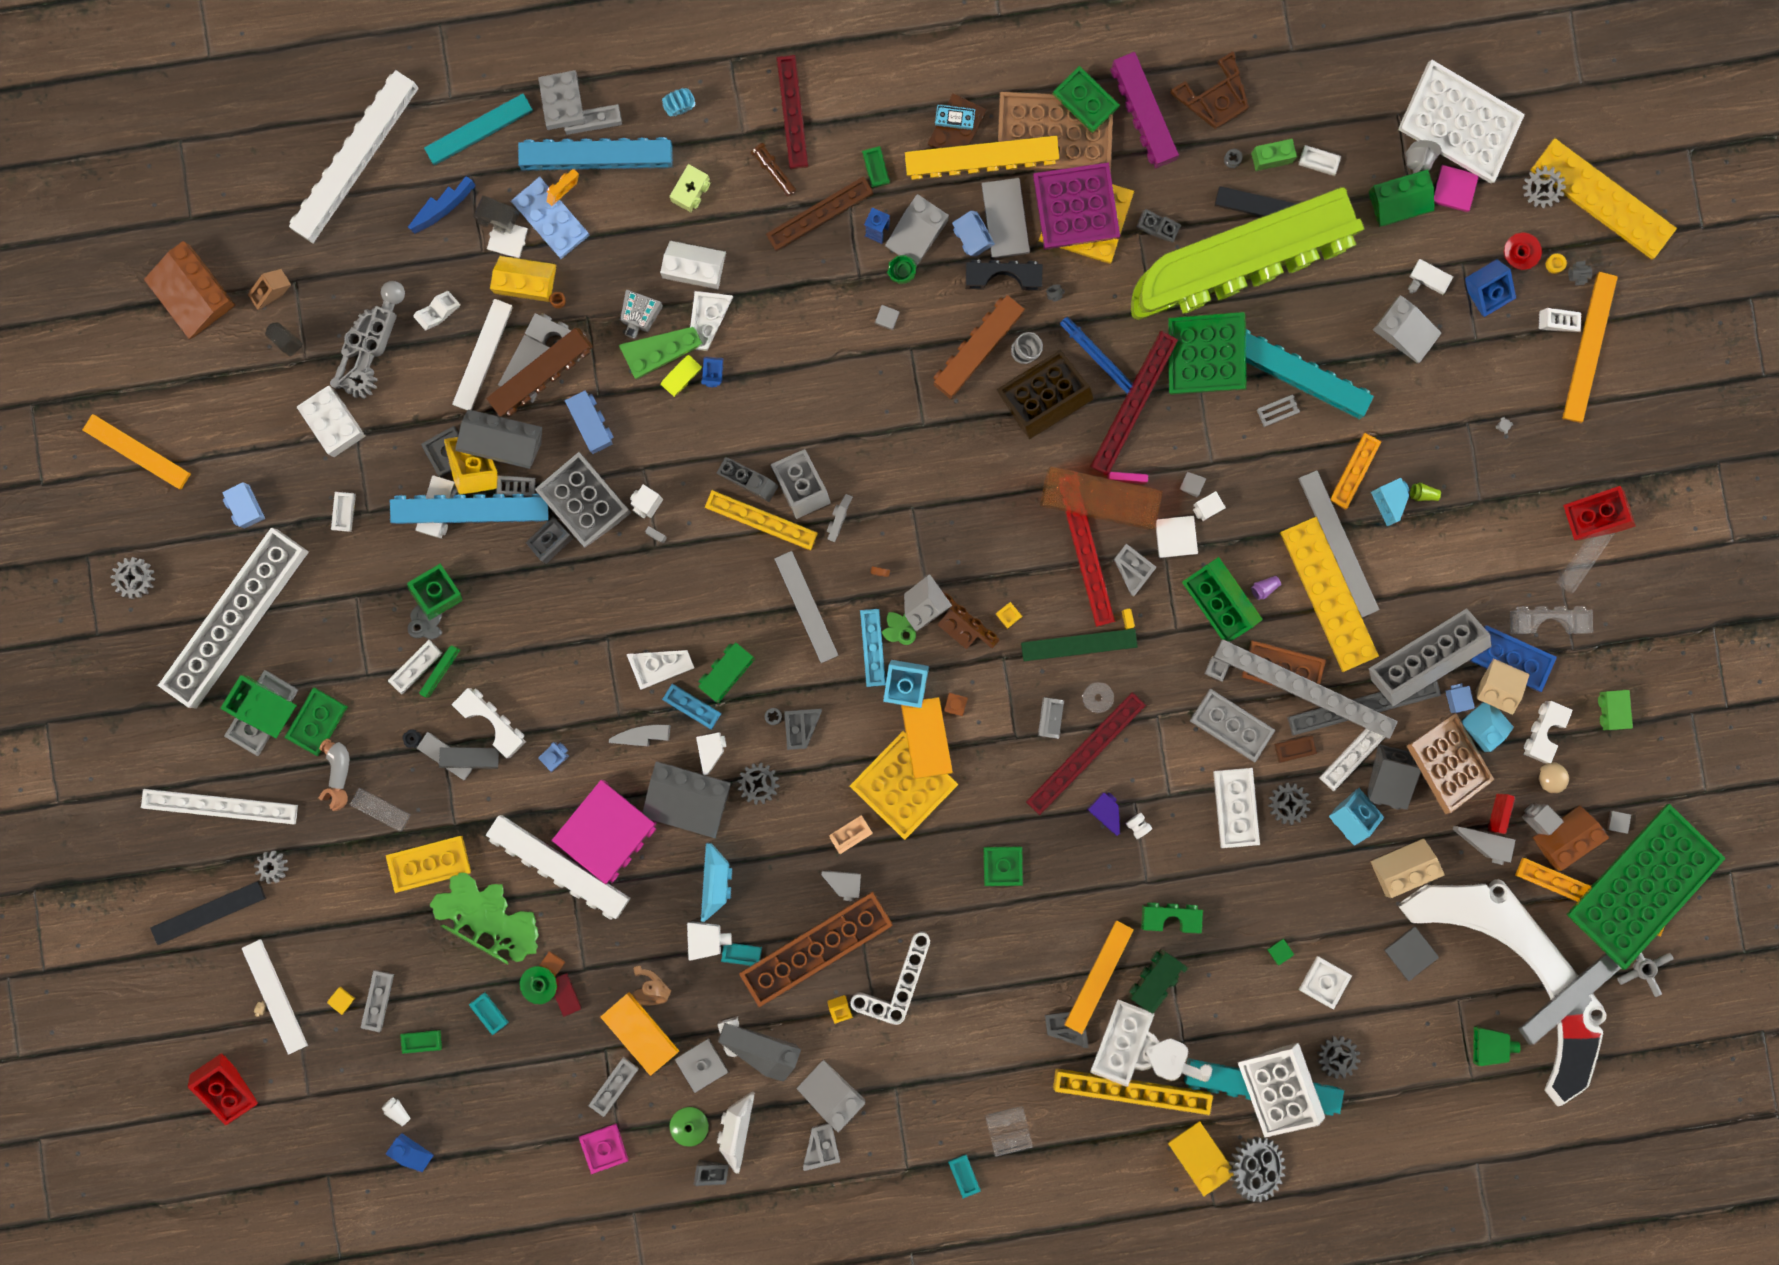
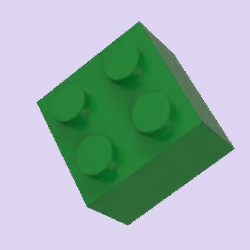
[407,563,462,621]

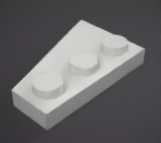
[690,291,733,351]
[627,650,695,690]

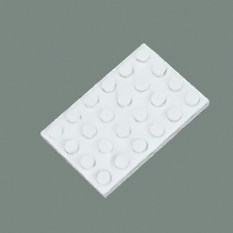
[1398,60,1525,183]

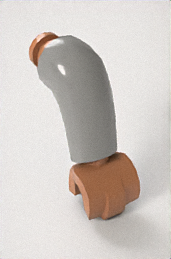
[319,739,350,811]

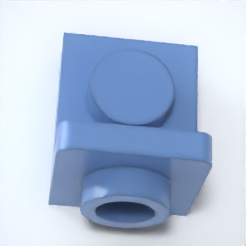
[538,742,569,772]

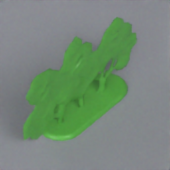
[430,872,539,965]

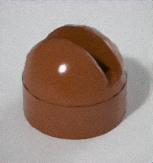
[550,292,566,309]

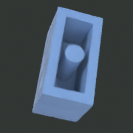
[952,211,995,256]

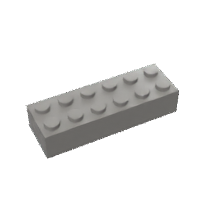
[1369,608,1491,707]

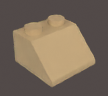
[1475,658,1529,715]

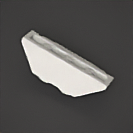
[717,1092,755,1173]

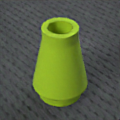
[1410,482,1441,501]

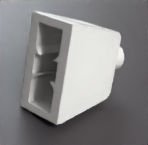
[687,921,732,960]

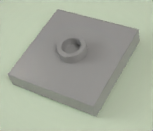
[675,1038,728,1093]

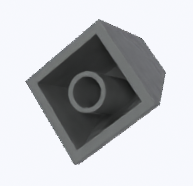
[1367,744,1421,810]

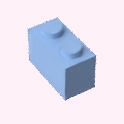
[222,482,265,529]

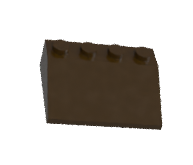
[996,349,1094,440]

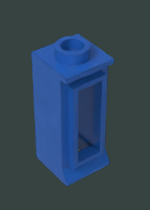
[864,208,890,244]

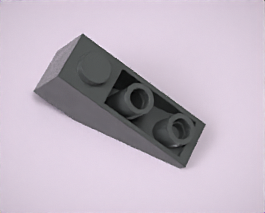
[717,457,778,502]

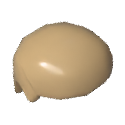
[1538,762,1569,793]

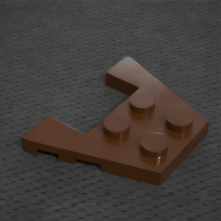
[1170,51,1249,130]

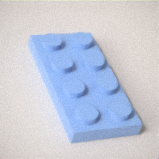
[511,177,589,259]

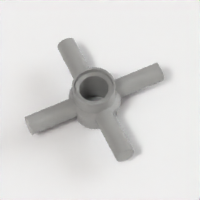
[1617,952,1673,997]

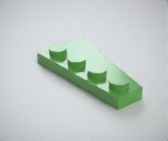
[619,327,703,379]

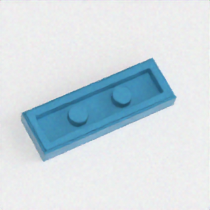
[662,683,722,730]

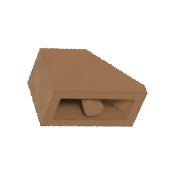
[248,269,291,310]

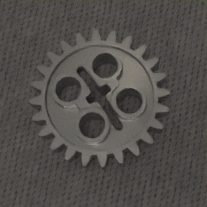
[1229,1136,1286,1202]

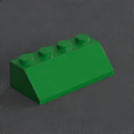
[1182,557,1263,642]

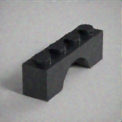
[965,260,1043,291]

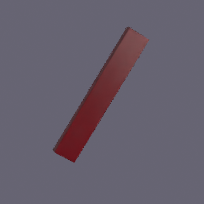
[777,55,808,169]

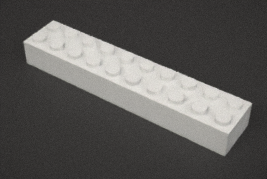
[158,528,309,708]

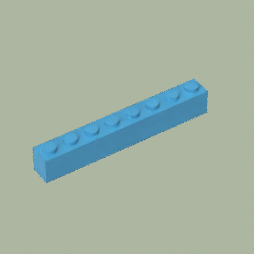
[518,137,673,170]
[390,494,548,524]

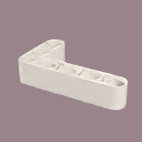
[851,931,930,1025]

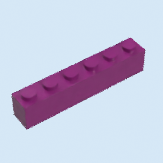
[1111,52,1179,169]

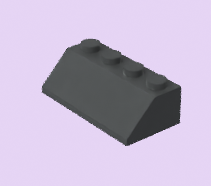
[456,409,542,469]

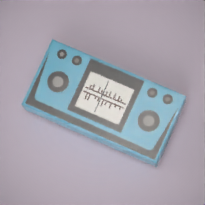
[935,105,975,130]

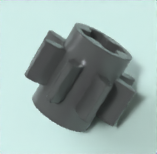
[1568,261,1592,285]

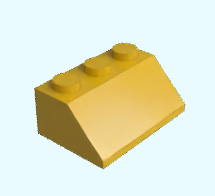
[490,256,556,302]

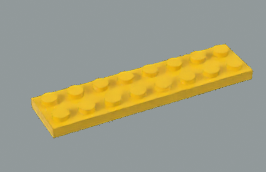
[1530,138,1677,260]
[1280,517,1379,672]

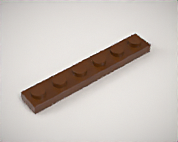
[766,176,873,252]

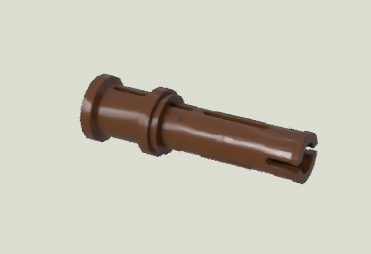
[750,143,796,197]

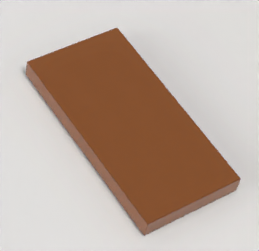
[1241,640,1326,687]

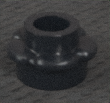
[402,729,422,748]

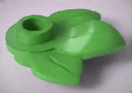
[882,612,916,645]

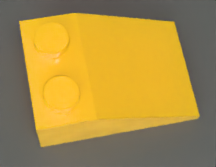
[444,437,497,495]
[1168,1121,1233,1196]

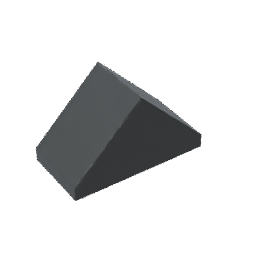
[694,1160,729,1186]

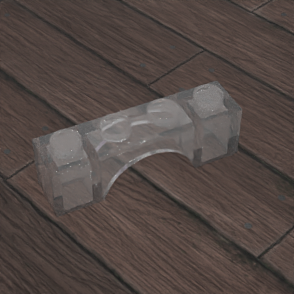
[1510,606,1593,634]

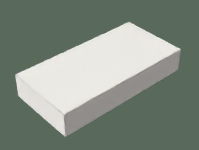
[1298,145,1341,176]
[1409,259,1453,295]
[331,492,356,532]

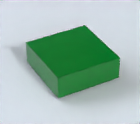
[1267,938,1294,966]

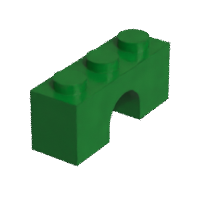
[1141,902,1203,933]

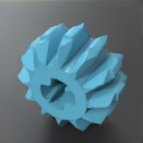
[662,88,695,116]

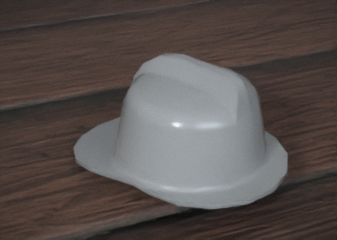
[1405,140,1442,174]

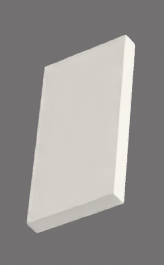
[1213,768,1260,848]

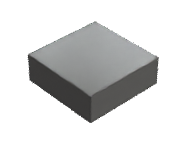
[875,305,900,330]
[645,526,667,544]
[1204,656,1230,682]
[1607,811,1631,834]

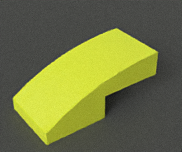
[661,355,702,397]

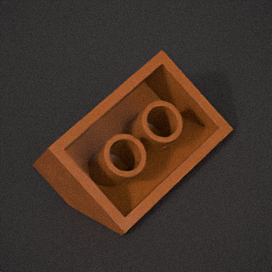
[1532,805,1609,871]

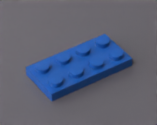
[1469,625,1557,692]

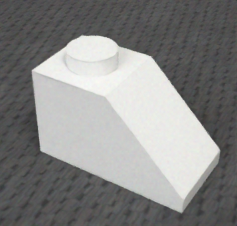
[696,733,726,775]

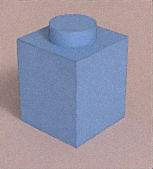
[1445,683,1475,713]

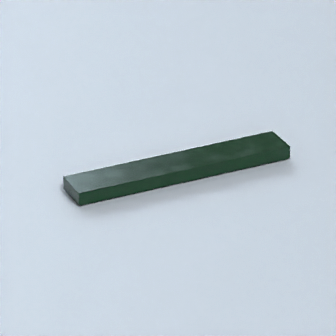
[1021,629,1138,662]

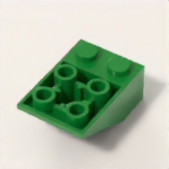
[220,675,297,738]

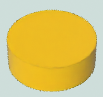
[1546,253,1567,274]

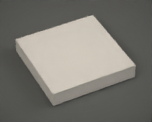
[1155,516,1198,558]
[1298,956,1352,1010]

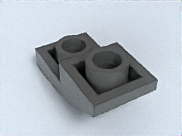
[1136,209,1181,242]

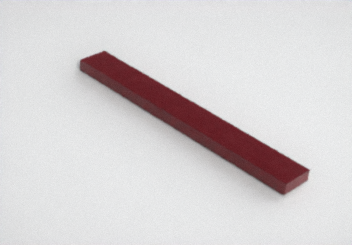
[1090,331,1178,476]
[1026,692,1146,816]

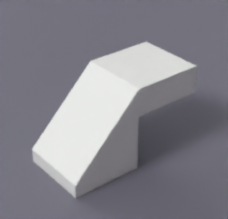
[413,291,460,330]

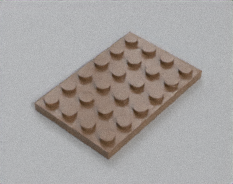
[998,92,1114,172]

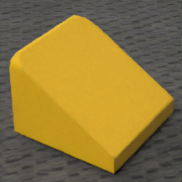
[827,995,853,1024]

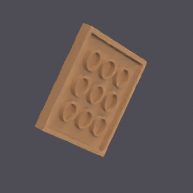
[1407,713,1494,814]

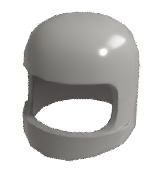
[1011,332,1043,364]

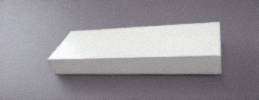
[388,640,443,694]

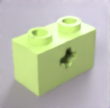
[669,164,710,212]

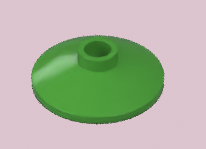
[670,1107,709,1146]

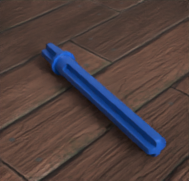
[1060,317,1133,394]

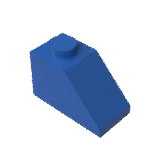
[386,1133,434,1172]

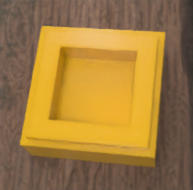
[996,602,1022,629]
[1122,609,1135,630]
[327,987,356,1015]

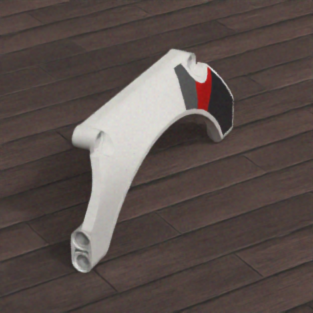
[1398,879,1606,1106]

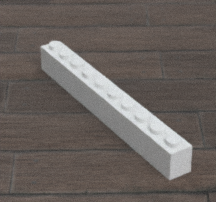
[289,70,419,243]

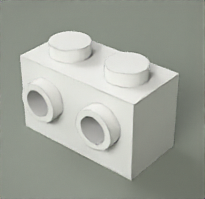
[630,485,663,519]

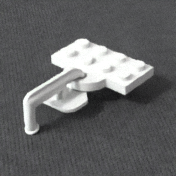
[1091,1000,1212,1087]

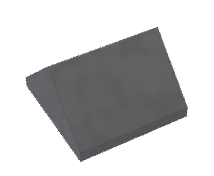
[526,516,574,564]

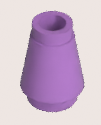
[1251,576,1281,600]

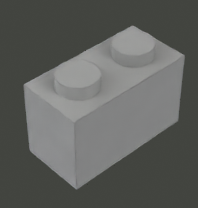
[1522,804,1564,835]

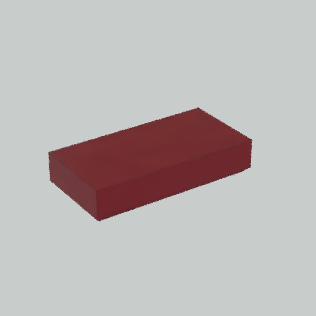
[555,973,582,1017]

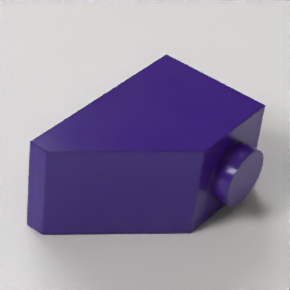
[1087,792,1120,836]

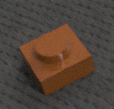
[944,693,968,716]

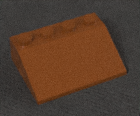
[144,241,236,340]

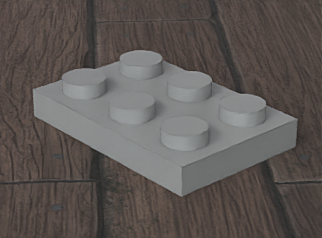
[538,70,585,130]

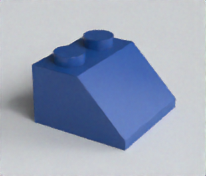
[1465,259,1516,317]

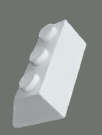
[660,241,726,289]

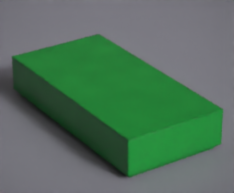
[862,146,890,188]
[400,1030,442,1054]

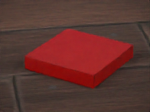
[1487,794,1515,834]

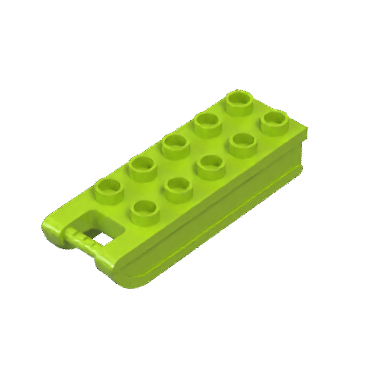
[1131,188,1364,320]

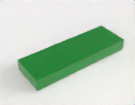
[419,645,460,698]

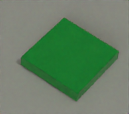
[983,846,1023,886]

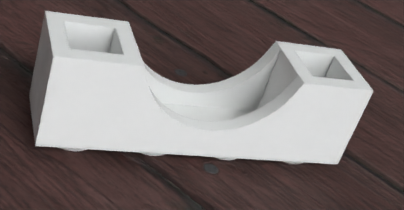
[452,688,526,758]

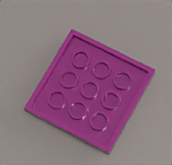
[1033,162,1120,250]

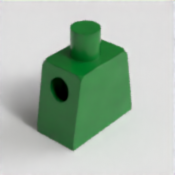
[1473,1026,1521,1066]

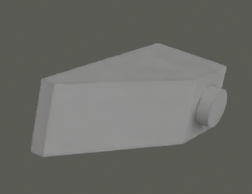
[1453,826,1515,865]

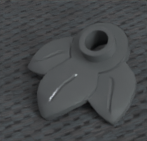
[407,605,442,639]

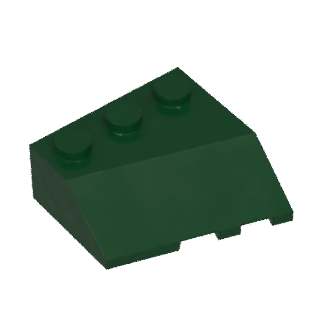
[1129,949,1188,1015]

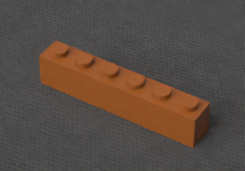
[933,295,1025,399]

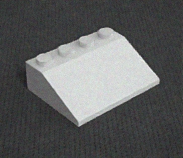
[1238,1043,1325,1137]

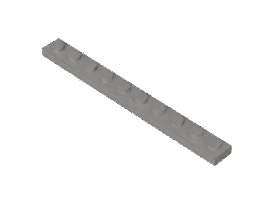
[1214,639,1398,739]

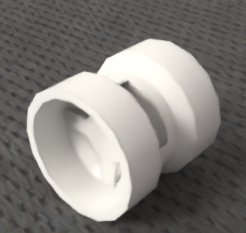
[1126,813,1153,839]

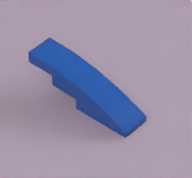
[408,176,476,234]

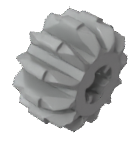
[254,851,289,884]

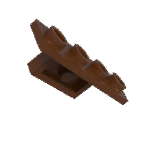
[938,591,999,650]

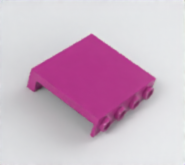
[552,780,657,885]

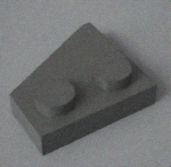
[784,709,822,750]
[1045,1011,1088,1048]

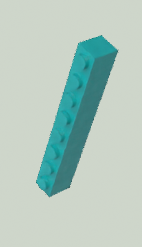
[1246,329,1374,419]
[1184,1058,1344,1116]

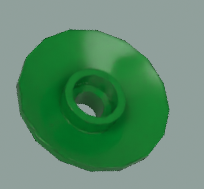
[520,966,557,1004]

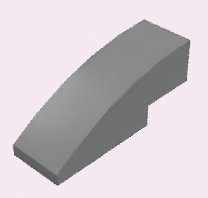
[609,725,671,746]

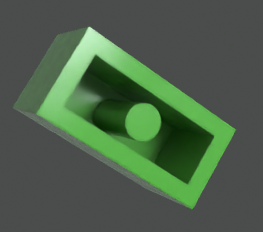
[1251,139,1297,171]
[1598,690,1633,730]

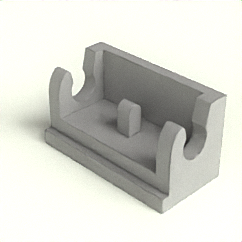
[1038,697,1064,739]

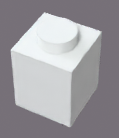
[1193,492,1226,521]

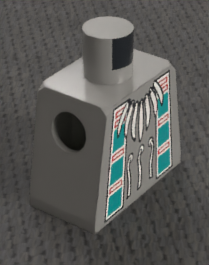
[621,290,662,339]

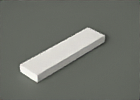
[1319,728,1385,791]

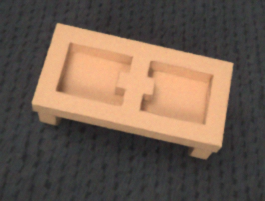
[829,815,873,854]

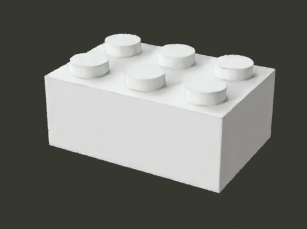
[297,386,365,457]

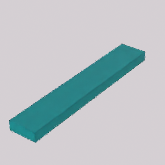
[424,94,533,166]

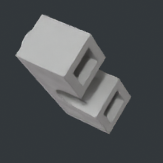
[525,313,586,362]

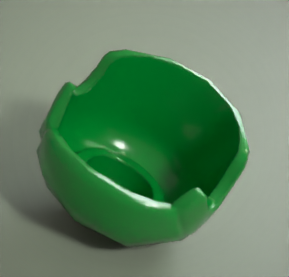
[887,255,916,284]

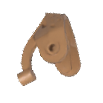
[631,966,672,1006]

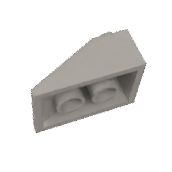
[885,194,949,267]
[1373,295,1441,364]
[771,449,831,519]
[797,1060,865,1132]

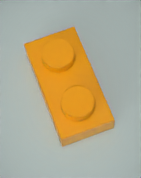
[546,169,579,206]

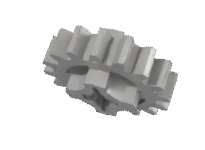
[1523,165,1566,208]
[111,557,155,599]

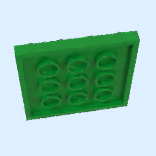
[1168,312,1246,395]

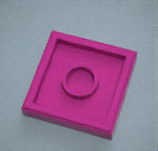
[1434,165,1479,212]
[579,1123,629,1174]

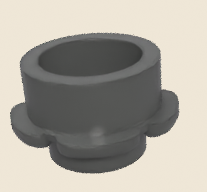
[1046,284,1065,301]

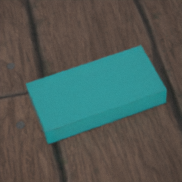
[721,943,762,965]
[469,992,509,1035]
[948,1154,981,1198]

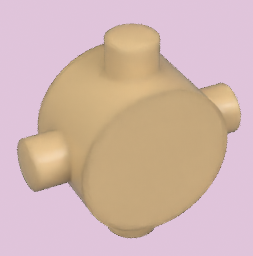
[254,1001,267,1017]

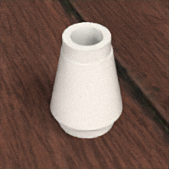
[381,1097,410,1126]

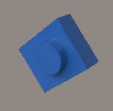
[701,357,723,387]

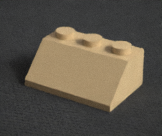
[1370,838,1444,898]

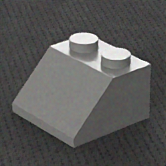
[904,574,952,631]

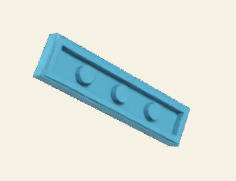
[860,609,886,687]

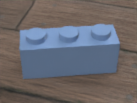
[565,391,614,454]

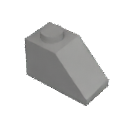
[822,871,861,901]

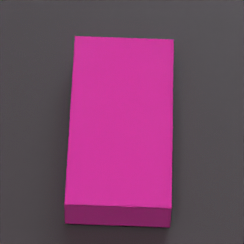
[1108,472,1148,484]

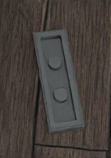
[439,747,499,769]

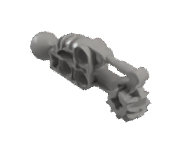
[330,281,405,398]

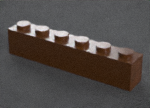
[486,328,593,417]

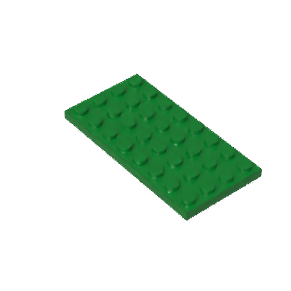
[1566,804,1726,970]

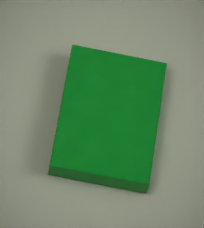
[1052,66,1120,133]
[284,687,348,756]

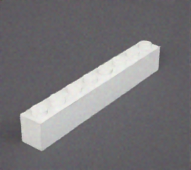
[486,815,631,920]

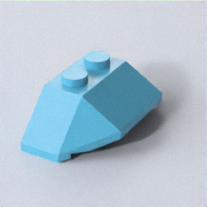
[701,843,732,922]

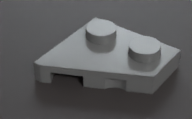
[827,494,853,542]
[1114,544,1156,597]
[803,1123,840,1171]

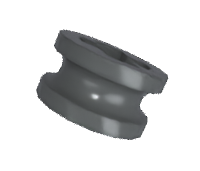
[1224,149,1242,168]
[765,708,782,725]

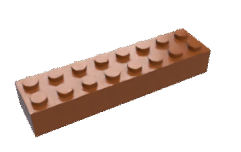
[739,891,893,1007]

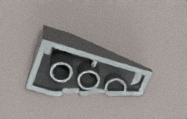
[718,1023,801,1082]

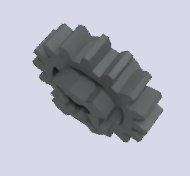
[738,763,780,805]
[1268,783,1311,825]
[1317,1035,1361,1079]

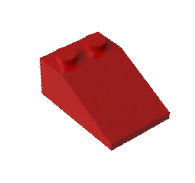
[1563,486,1636,541]
[188,1053,258,1126]

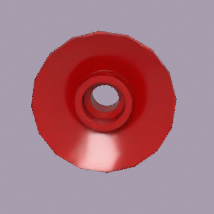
[1503,232,1542,270]

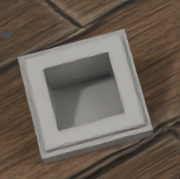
[1179,472,1206,497]

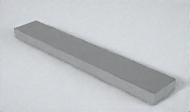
[775,551,839,663]

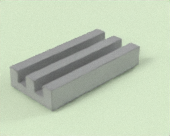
[1257,395,1300,427]

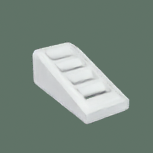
[1539,308,1581,332]

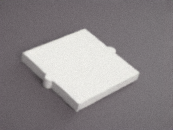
[487,219,528,259]

